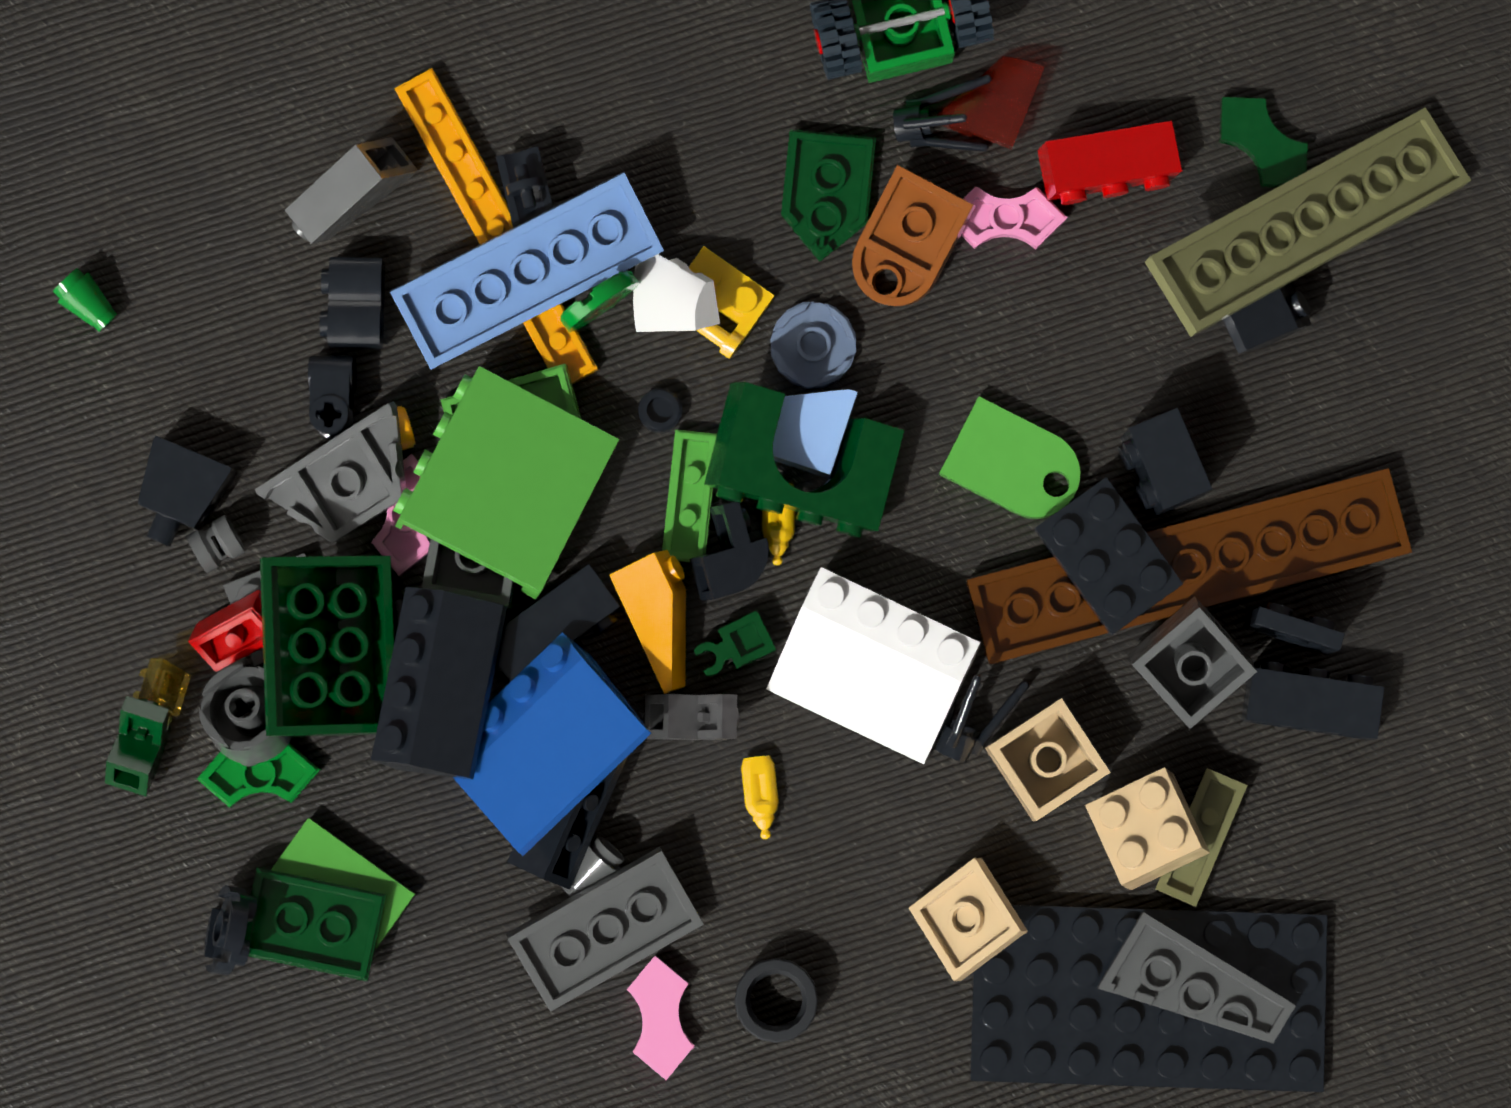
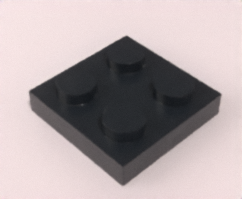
[1244,602,1345,655]

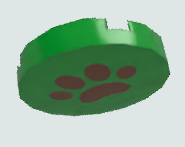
[560,270,640,333]

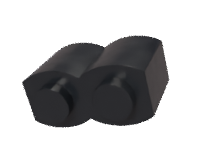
[320,257,385,349]

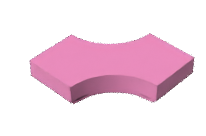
[961,187,1068,250]
[371,454,430,577]
[627,955,695,1080]

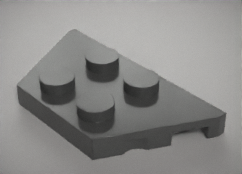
[255,401,406,543]

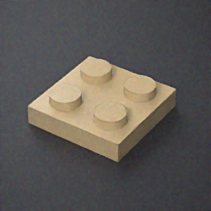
[909,858,1028,981]

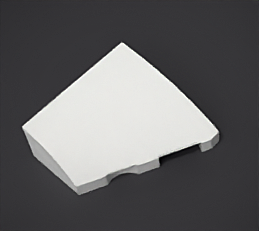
[633,254,720,332]

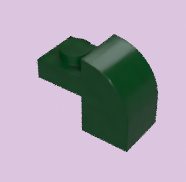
[105,696,172,797]

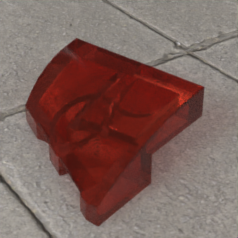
[937,56,1045,150]

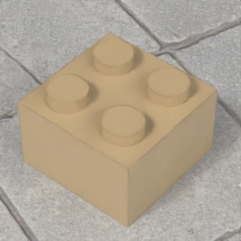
[985,698,1111,821]
[1085,767,1210,890]

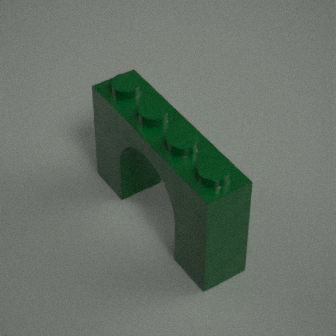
[704,382,904,537]

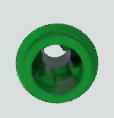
[53,268,118,332]

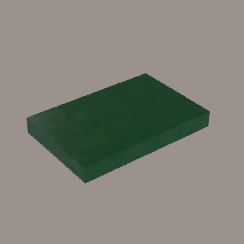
[245,867,387,981]

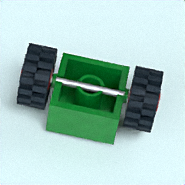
[810,0,994,83]

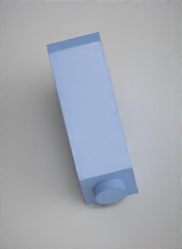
[773,389,857,479]

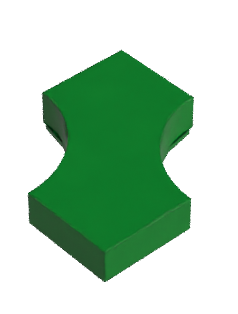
[197,742,321,808]

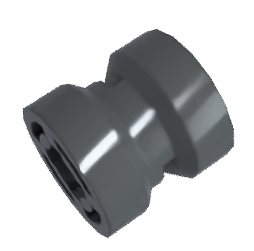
[186,515,246,573]

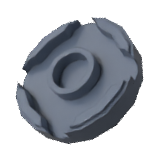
[770,302,856,389]

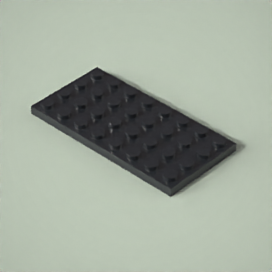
[970,905,1327,1092]

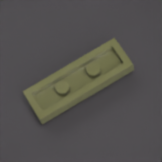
[1155,768,1248,907]

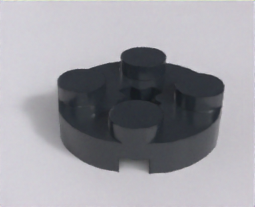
[204,885,257,976]

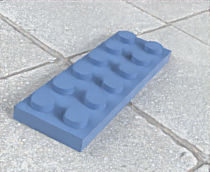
[390,172,664,369]

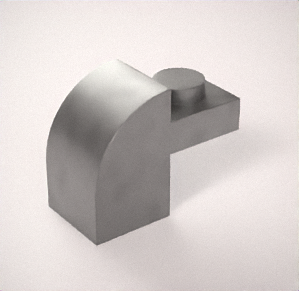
[645,694,739,740]

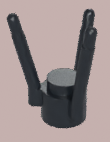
[893,75,992,152]
[935,675,1029,763]

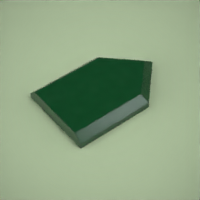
[781,129,876,262]

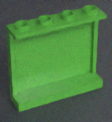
[393,366,619,599]

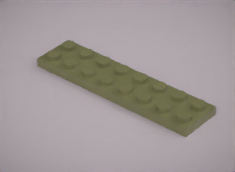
[1145,107,1471,337]

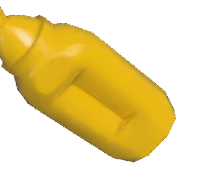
[762,483,796,565]
[741,755,779,839]

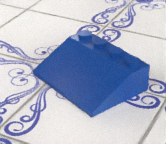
[453,632,651,856]

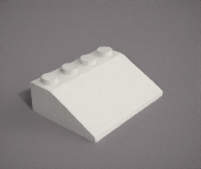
[766,567,980,764]

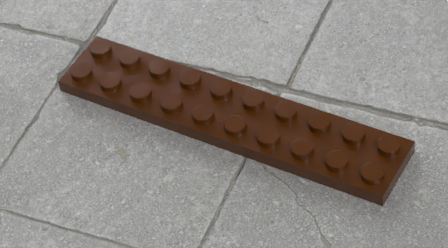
[966,468,1412,665]

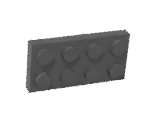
[506,847,704,1012]

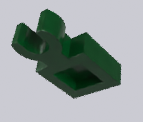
[694,610,776,676]

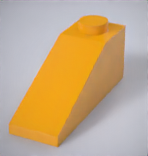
[610,550,686,694]

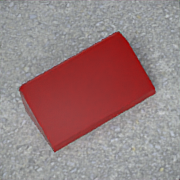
[188,590,263,672]

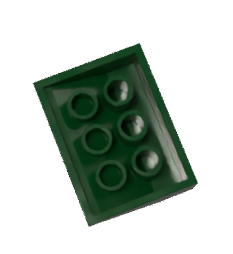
[260,556,394,736]

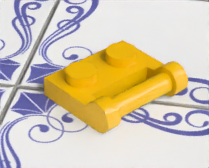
[688,246,775,359]

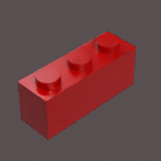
[1037,121,1182,205]

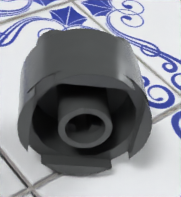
[199,664,294,766]

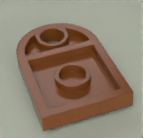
[852,165,976,306]

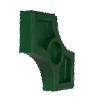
[1219,97,1308,187]

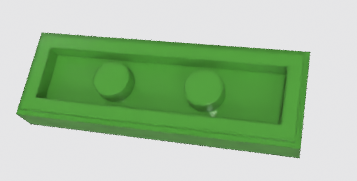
[662,430,717,563]

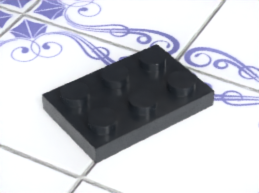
[1034,477,1183,636]

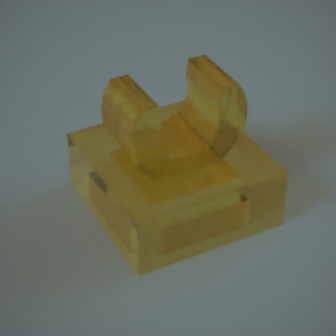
[133,658,191,716]

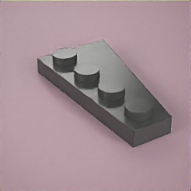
[1096,912,1296,1043]

